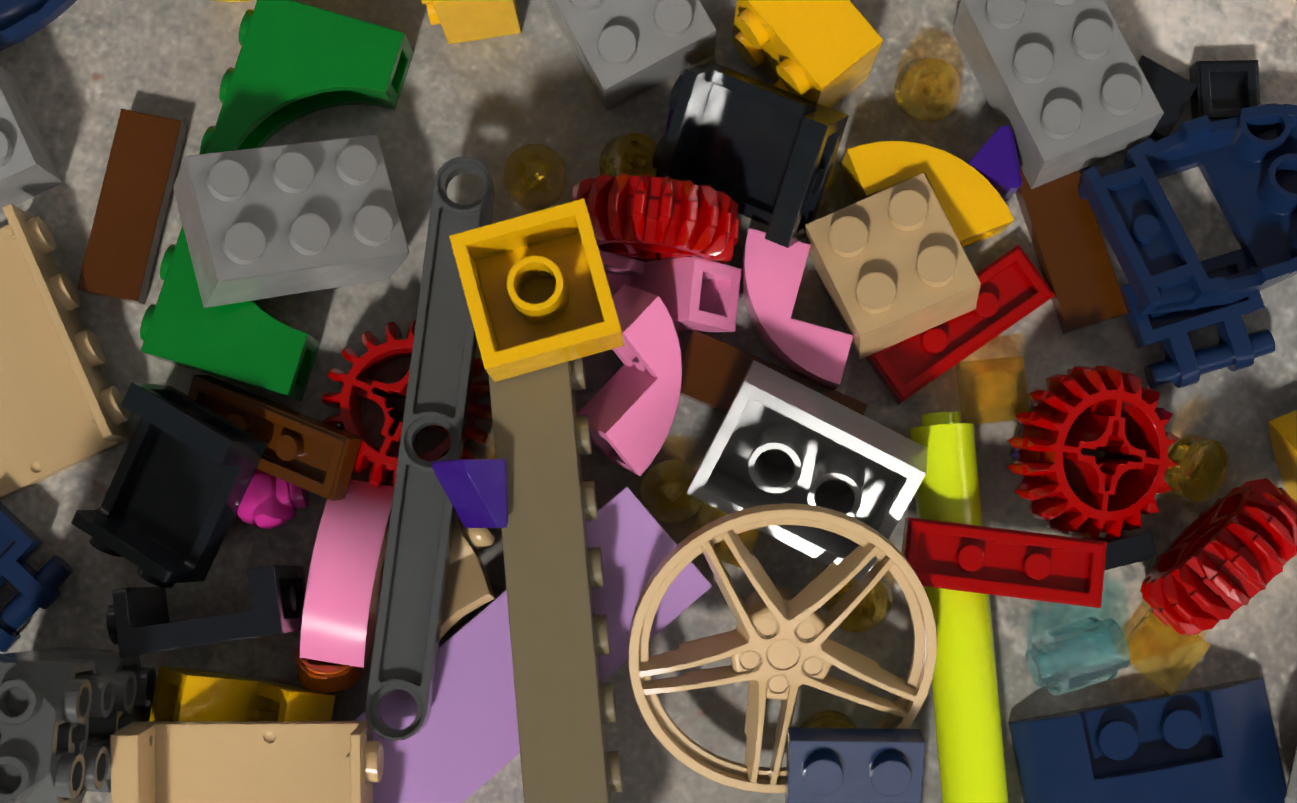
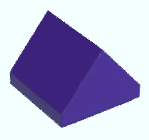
[968,125,1023,202]

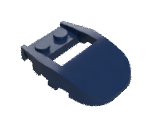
[1078,103,1297,316]

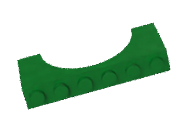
[140,0,414,402]

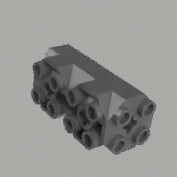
[0,647,157,803]

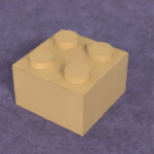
[805,173,981,360]

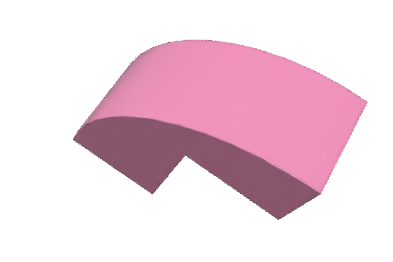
[741,228,853,390]
[599,250,742,332]
[577,285,682,476]
[300,479,394,668]

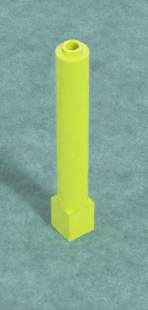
[909,412,1009,803]

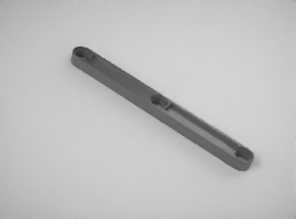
[366,156,495,741]

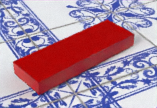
[865,244,1055,405]
[901,517,1107,608]

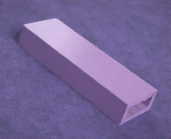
[354,487,712,803]

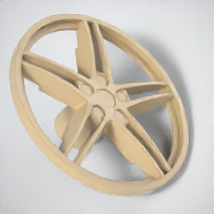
[628,503,937,793]

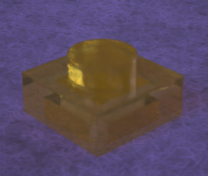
[955,356,1030,426]

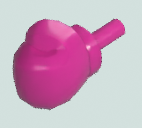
[236,469,309,530]

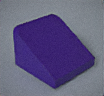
[432,459,508,528]

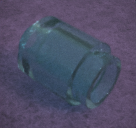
[1025,616,1130,696]

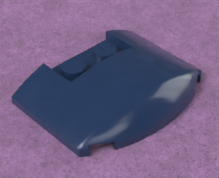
[1008,677,1286,803]

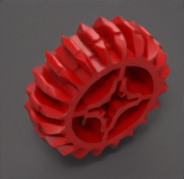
[569,173,740,264]
[322,320,492,486]
[1007,365,1180,540]
[1140,478,1297,636]

